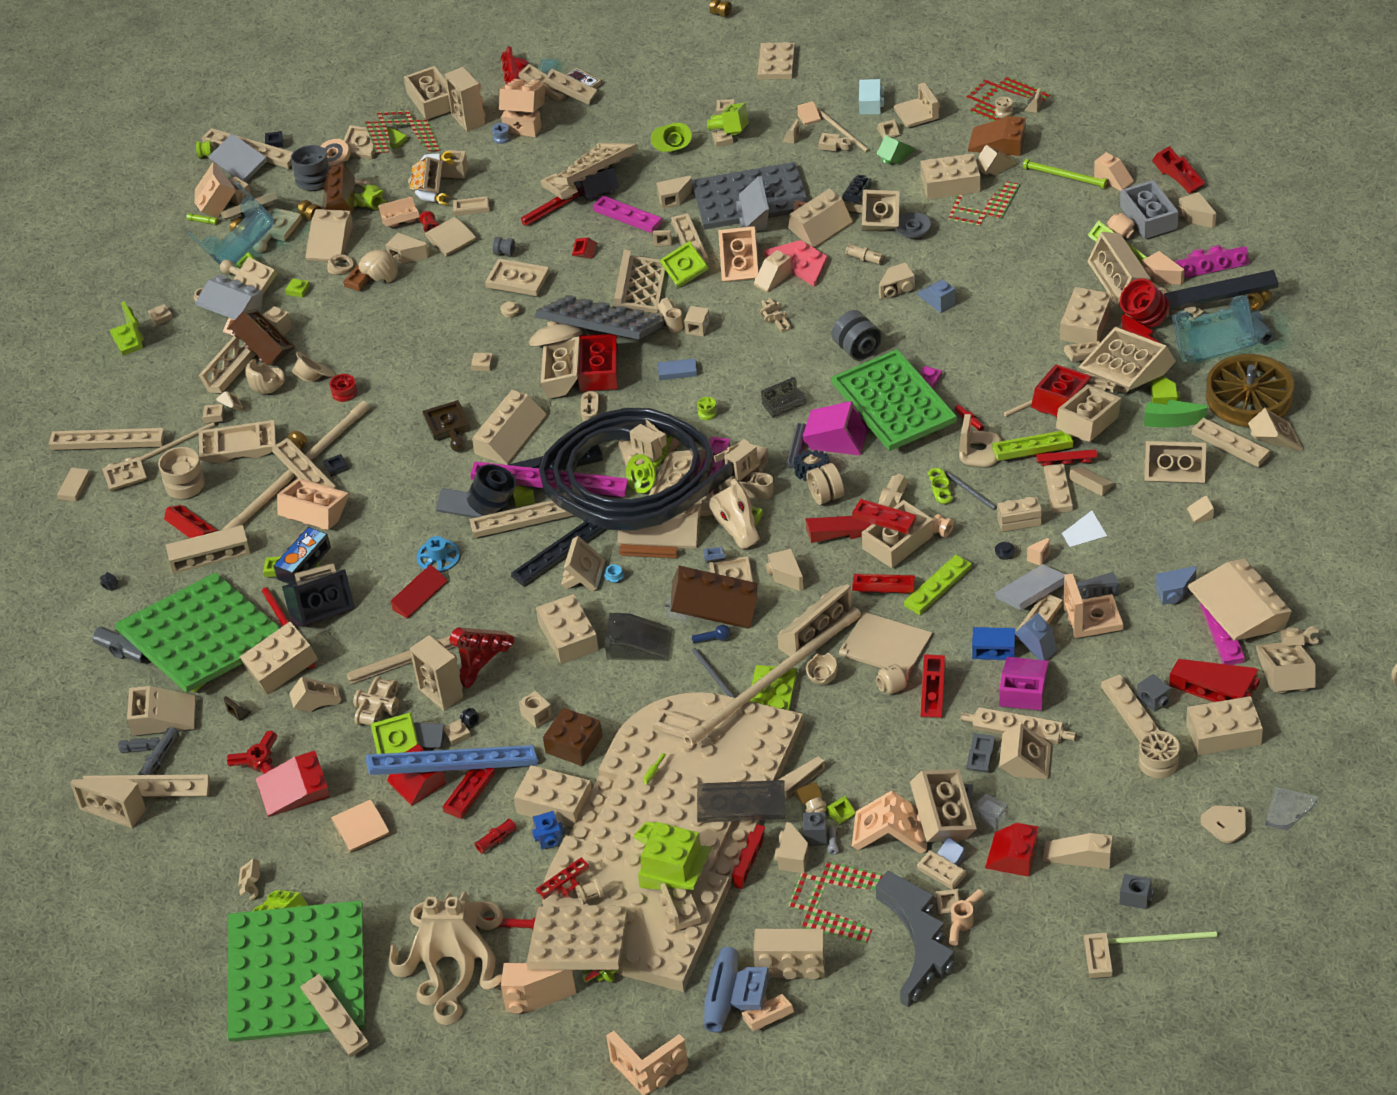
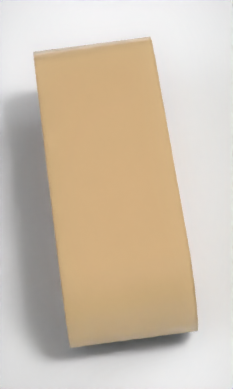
[718,471,774,499]

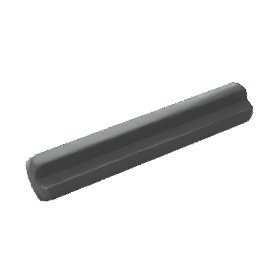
[787,423,806,468]

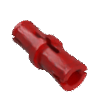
[474,818,517,854]

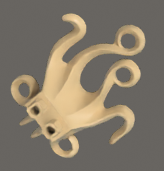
[389,891,503,1025]

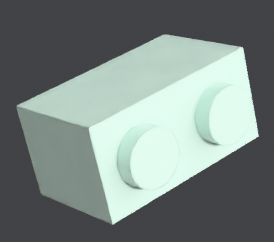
[859,79,884,115]

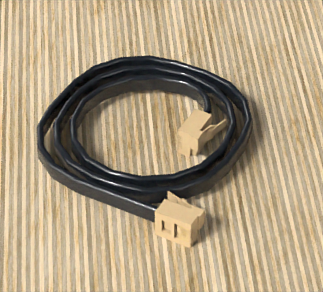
[539,408,759,531]

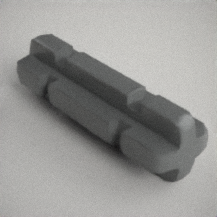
[118,737,160,753]

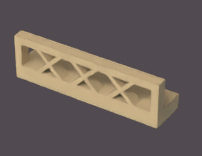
[199,336,256,393]

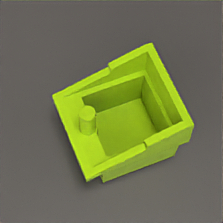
[638,822,712,890]

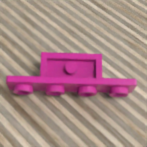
[1175,245,1249,278]

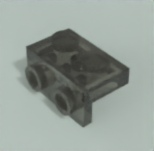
[761,377,807,418]

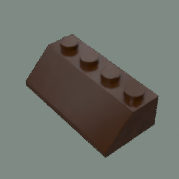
[670,565,757,629]

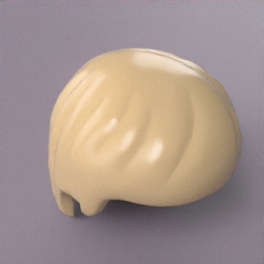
[359,249,398,283]
[246,359,285,394]

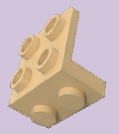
[894,82,940,127]

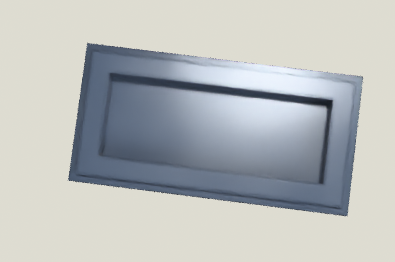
[658,359,697,380]

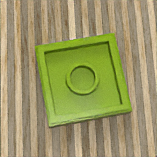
[659,241,709,288]
[370,712,419,754]

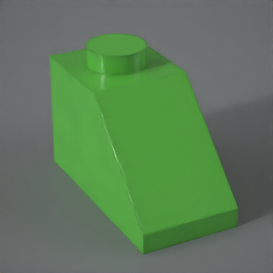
[876,135,915,165]

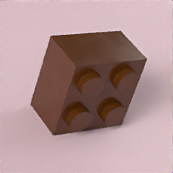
[543,707,603,766]

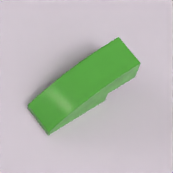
[1144,400,1208,428]

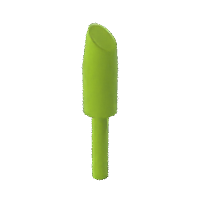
[643,753,666,785]

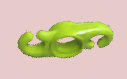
[927,468,953,504]

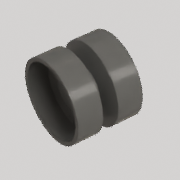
[831,310,883,361]

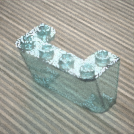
[1172,296,1258,362]

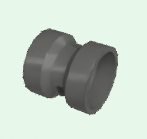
[493,237,515,256]

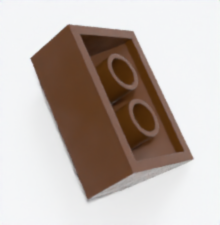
[322,163,355,212]
[229,309,295,366]

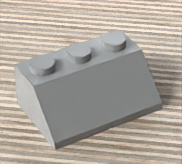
[195,275,263,320]

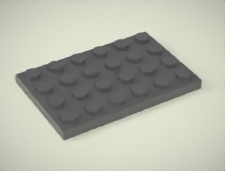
[692,162,808,230]
[535,295,666,339]

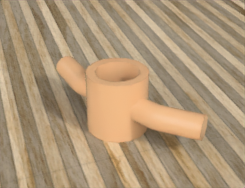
[949,889,984,946]

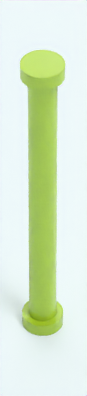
[1023,159,1107,189]

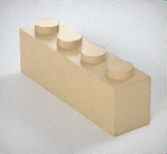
[166,525,250,574]

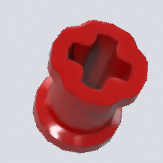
[419,211,439,233]

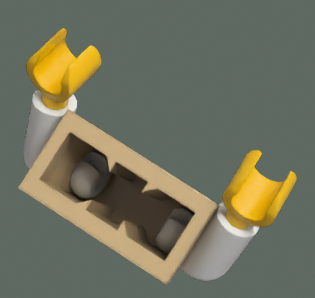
[408,151,455,206]

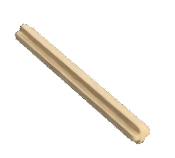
[347,636,455,684]

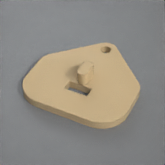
[1200,806,1246,843]

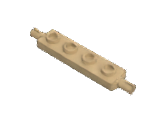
[961,707,1076,744]

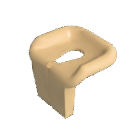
[959,414,1001,467]

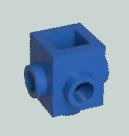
[532,811,565,849]

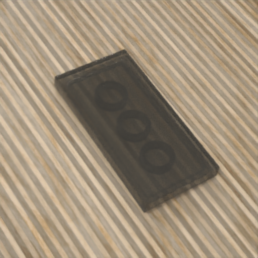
[697,780,785,822]

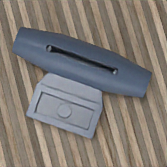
[704,947,770,1032]

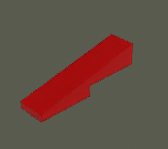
[805,516,872,543]

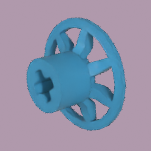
[417,536,460,572]

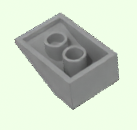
[736,176,769,232]

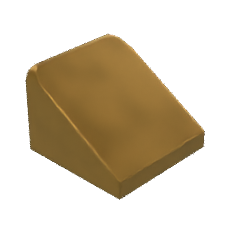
[793,782,822,804]

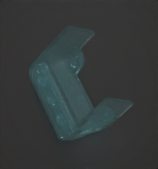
[186,181,274,265]

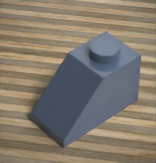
[917,280,955,313]
[1155,566,1197,605]
[1015,613,1057,660]

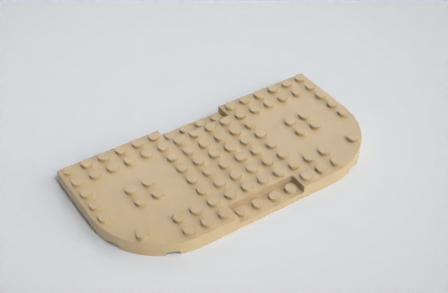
[542,692,803,992]

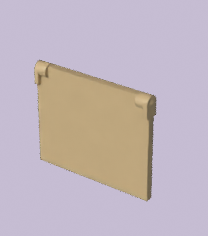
[839,612,932,676]

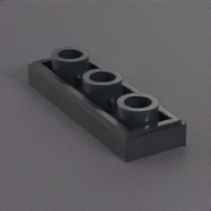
[842,175,872,203]

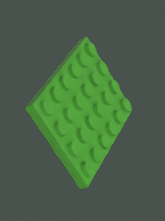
[831,349,957,451]

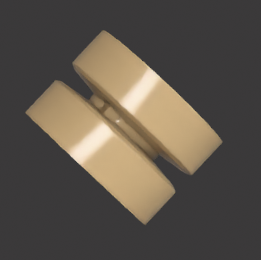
[806,463,844,505]
[1139,731,1180,778]

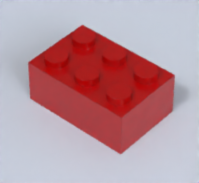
[578,334,618,391]

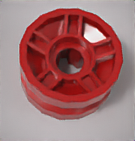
[329,374,358,402]

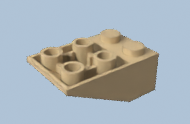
[127,686,196,736]

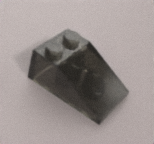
[605,613,672,661]

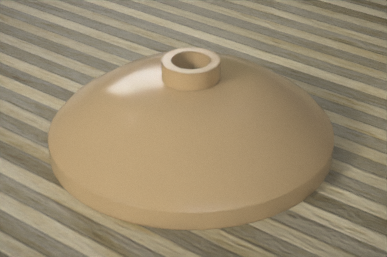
[529,321,584,346]

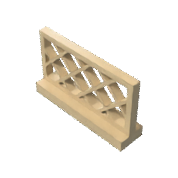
[613,250,665,313]

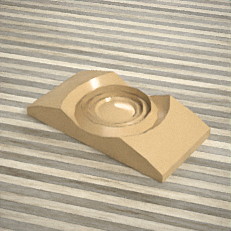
[199,420,276,463]

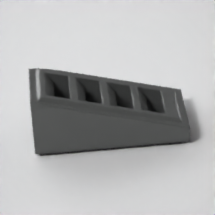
[1076,572,1119,599]

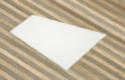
[1062,511,1107,547]

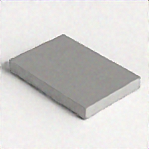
[208,134,268,183]
[995,564,1066,610]

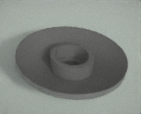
[895,212,931,238]

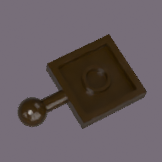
[422,400,471,452]

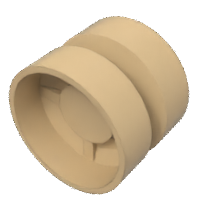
[158,447,205,499]

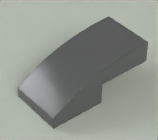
[966,733,995,773]

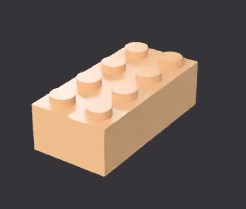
[499,79,546,112]

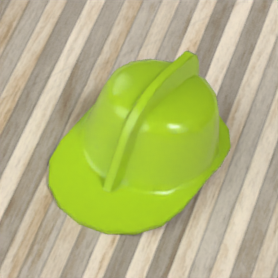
[651,122,692,152]

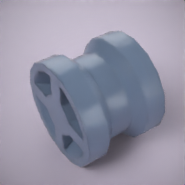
[492,123,510,144]

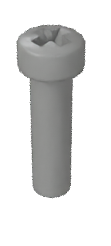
[828,826,839,855]

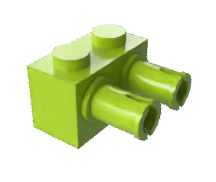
[707,103,749,135]

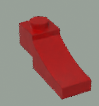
[1152,146,1205,194]

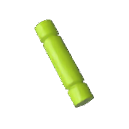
[186,213,218,225]

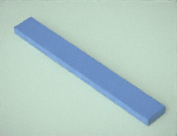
[366,745,538,775]

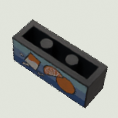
[273,527,331,584]

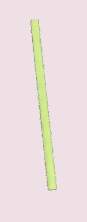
[1108,931,1217,944]

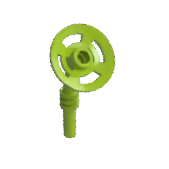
[626,435,673,493]

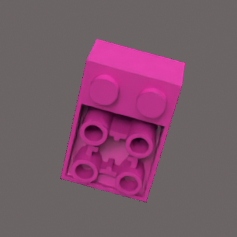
[999,657,1049,710]

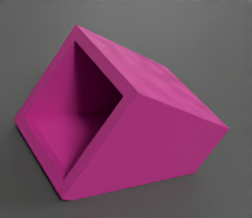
[803,401,869,455]

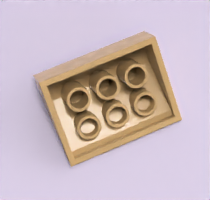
[1078,327,1176,390]
[1188,558,1292,641]

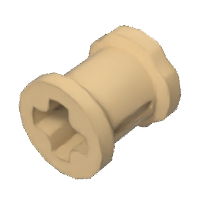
[575,878,604,905]

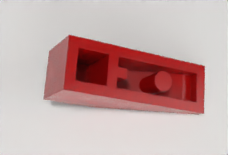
[920,654,946,718]

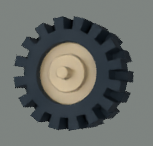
[794,450,829,481]

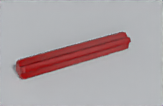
[521,187,581,226]

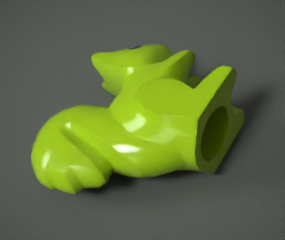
[354,184,387,210]

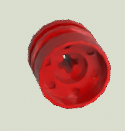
[1119,278,1170,328]

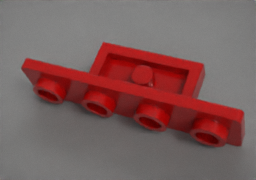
[501,46,529,84]

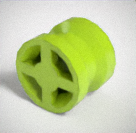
[196,140,213,159]
[697,397,717,420]

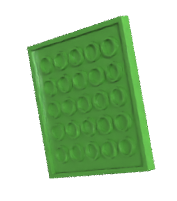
[115,572,280,693]
[228,900,366,1042]

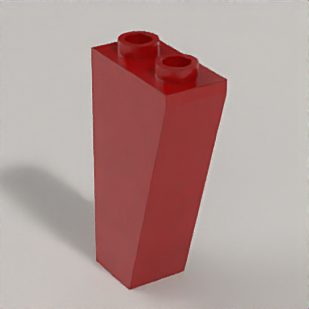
[1169,659,1260,702]

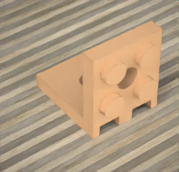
[1064,573,1123,638]
[852,790,927,853]
[606,1030,689,1095]

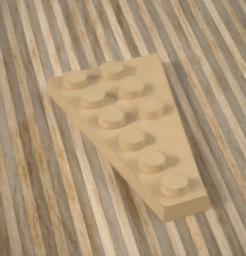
[554,143,638,187]

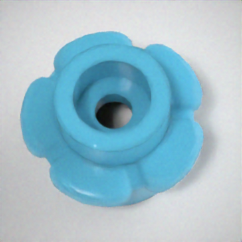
[604,564,624,583]

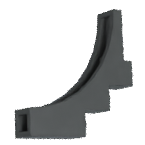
[876,870,955,1007]

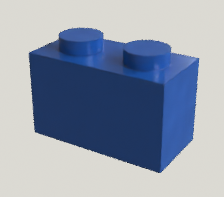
[972,627,1015,660]

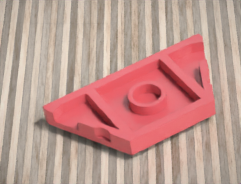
[763,240,827,286]

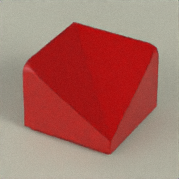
[572,237,597,259]

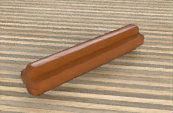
[619,544,678,558]

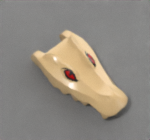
[707,478,760,550]

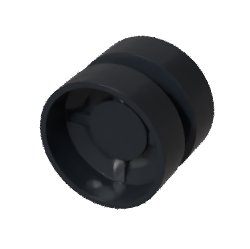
[466,464,516,516]

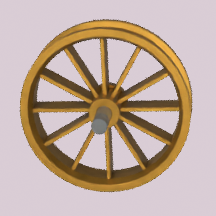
[1206,354,1294,427]

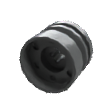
[291,145,330,190]

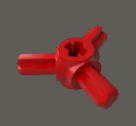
[227,730,278,774]

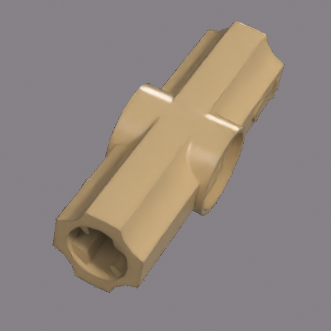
[878,474,908,508]

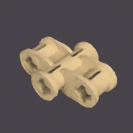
[353,676,399,726]

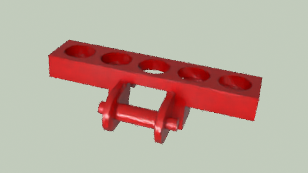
[536,857,589,900]

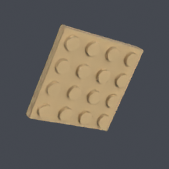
[527,905,628,970]

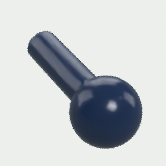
[692,625,731,644]

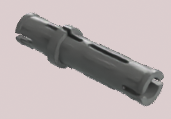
[138,727,179,775]

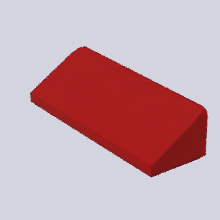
[164,505,218,538]
[391,565,448,619]

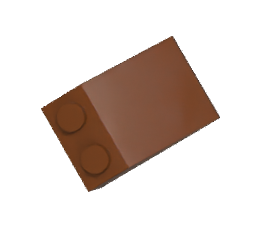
[968,116,1026,156]

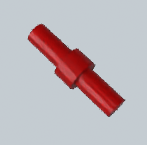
[954,404,985,431]

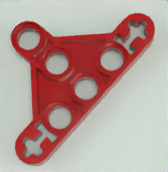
[449,627,514,688]

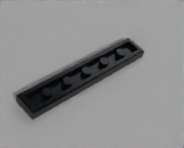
[1163,270,1279,311]
[511,522,607,587]

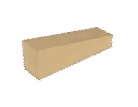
[774,756,825,799]

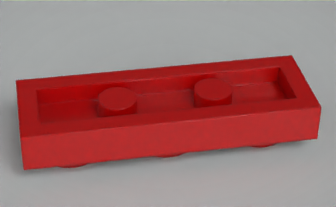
[1035,449,1097,466]
[852,499,916,534]
[852,574,915,594]
[442,768,495,819]
[731,824,765,889]

